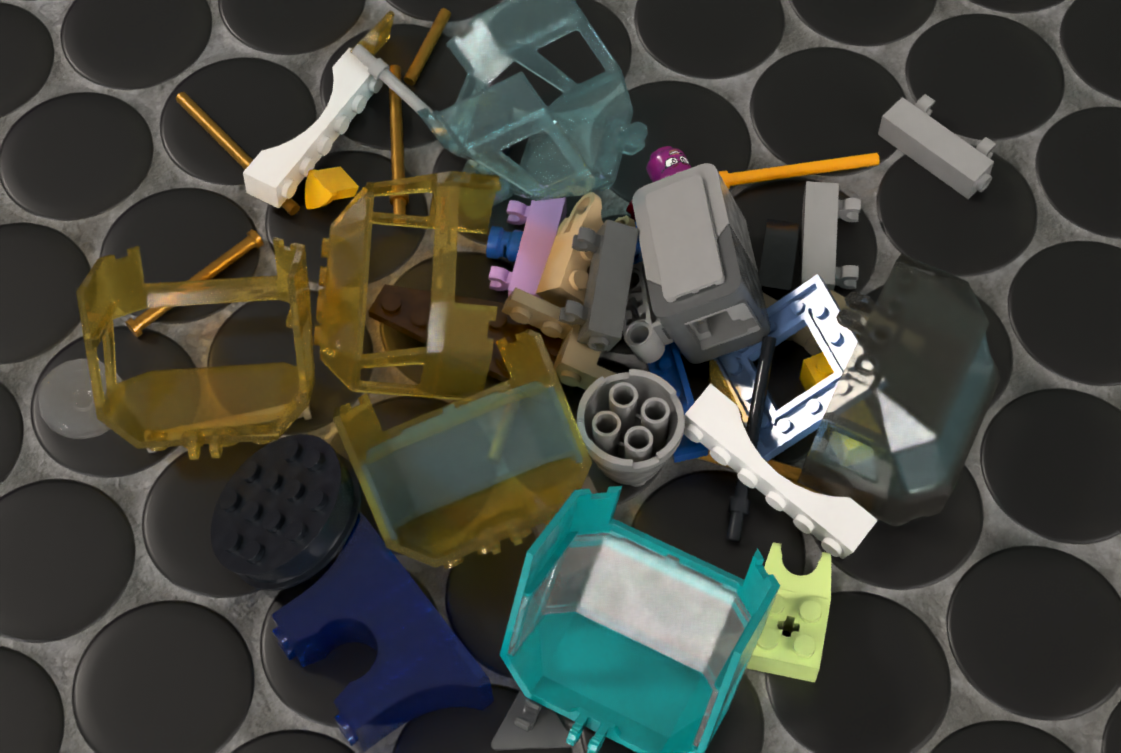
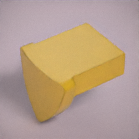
[305,166,359,209]

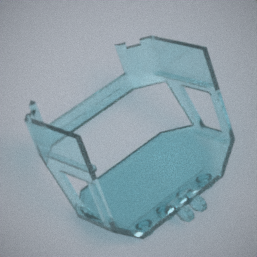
[417,0,648,201]

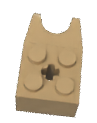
[536,192,636,308]

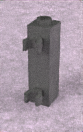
[558,219,639,351]

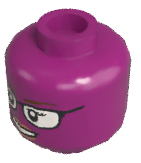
[646,146,691,183]

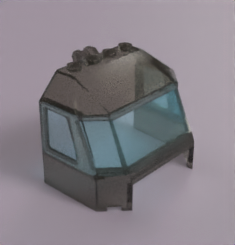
[797,253,1000,527]

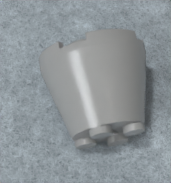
[577,369,685,487]

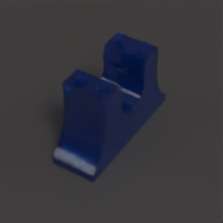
[271,512,494,752]

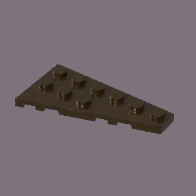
[368,284,563,404]

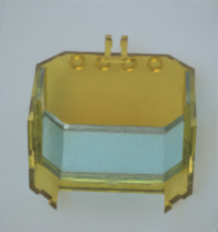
[333,329,592,569]

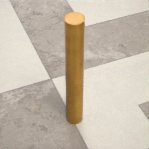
[403,8,451,86]

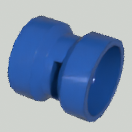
[486,226,523,263]

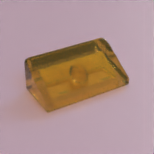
[350,11,395,56]

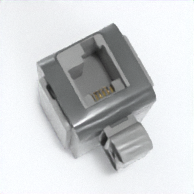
[623,163,770,364]

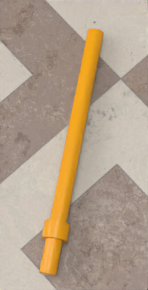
[718,153,880,190]

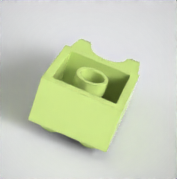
[747,542,831,682]

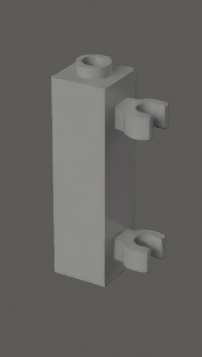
[878,94,996,199]
[799,181,861,291]

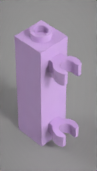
[488,191,567,300]

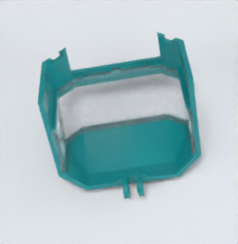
[500,486,780,753]

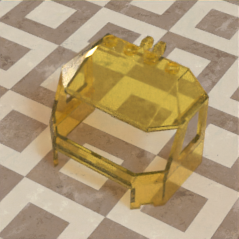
[314,171,501,402]
[76,237,315,460]

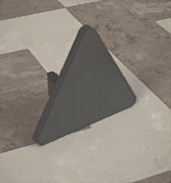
[491,690,571,751]

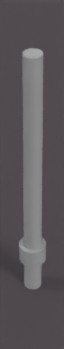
[352,44,497,179]

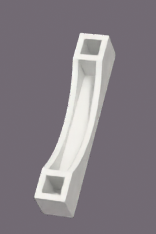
[243,47,383,208]
[684,383,878,559]

